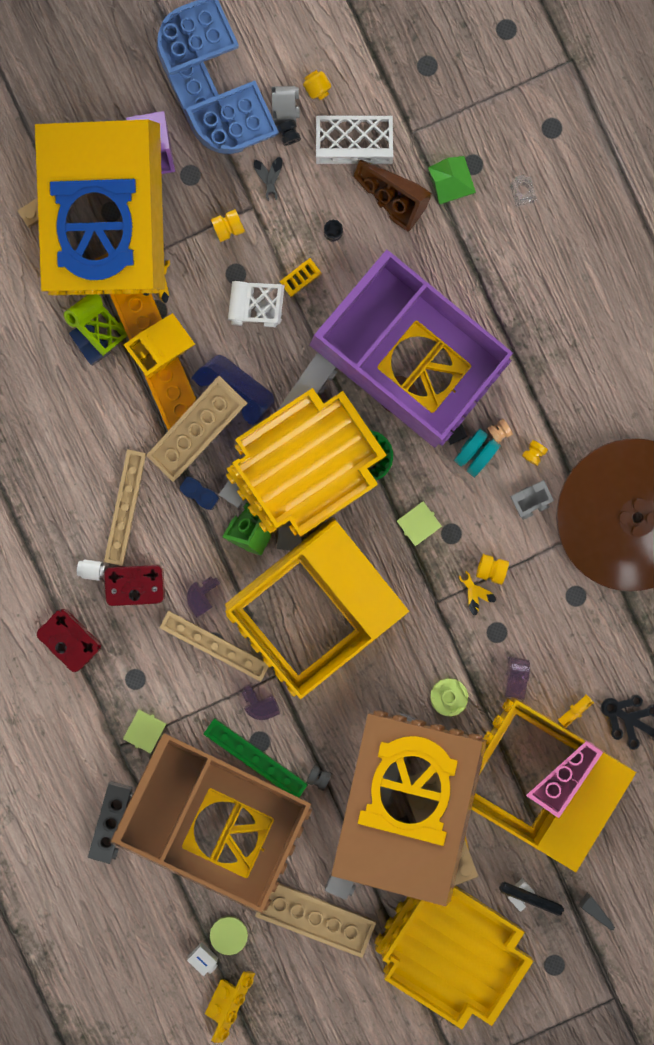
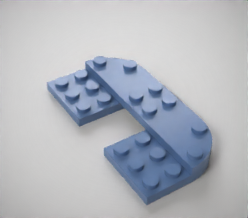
[157,0,279,154]

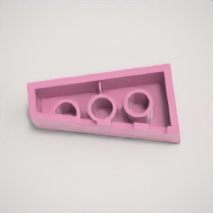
[526,741,604,818]

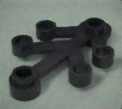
[601,695,654,750]

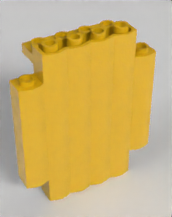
[226,388,386,537]
[374,886,534,1029]

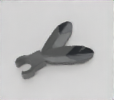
[254,157,282,201]

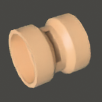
[486,419,513,443]

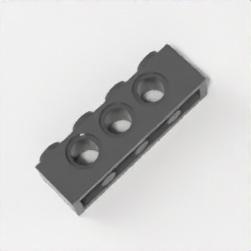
[88,781,133,864]

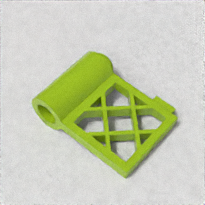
[64,294,127,356]

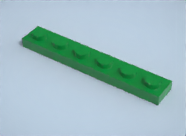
[203,718,308,798]

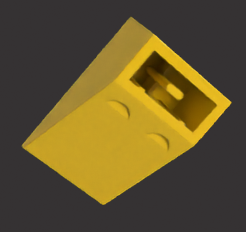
[124,313,196,378]

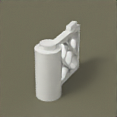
[228,281,285,327]

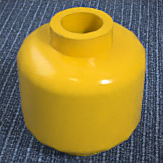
[303,70,331,100]

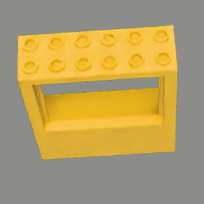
[225,517,410,700]
[471,696,637,872]

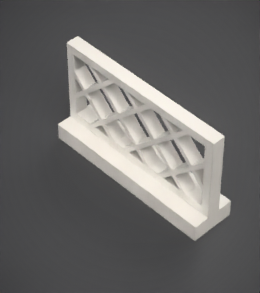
[316,116,393,164]

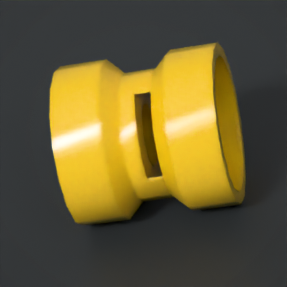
[522,440,548,466]

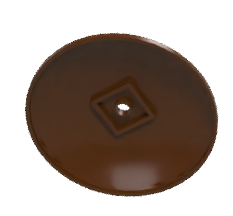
[556,438,654,591]

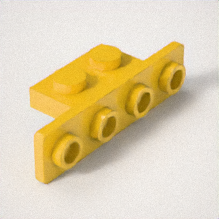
[205,971,255,1043]

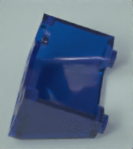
[191,355,274,427]

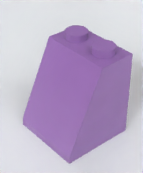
[126,111,175,174]

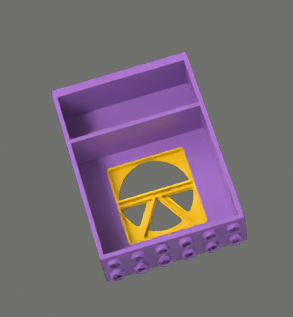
[309,249,513,448]

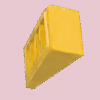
[279,258,322,297]

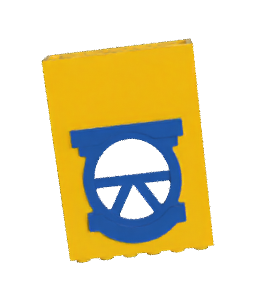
[35,119,165,295]

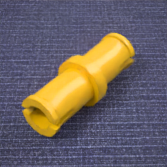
[558,694,594,728]

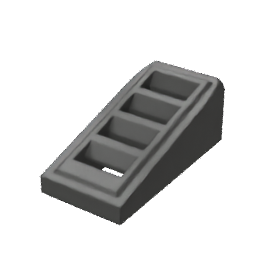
[579,892,615,930]

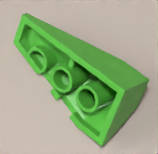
[222,503,272,555]

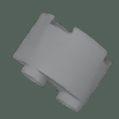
[272,86,300,125]
[510,480,554,520]

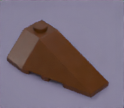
[354,160,432,232]

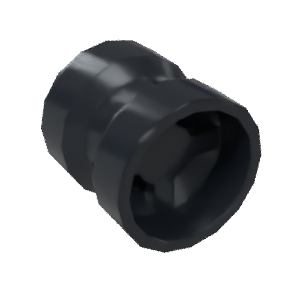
[277,120,301,146]
[324,219,343,242]

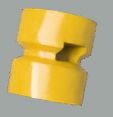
[211,209,245,243]
[476,554,509,585]

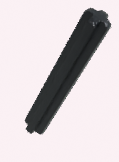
[499,882,564,916]

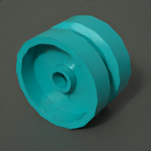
[453,428,501,478]

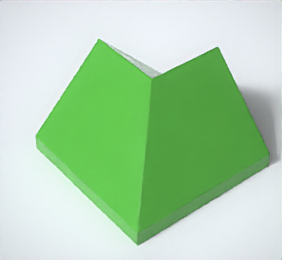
[428,156,476,205]

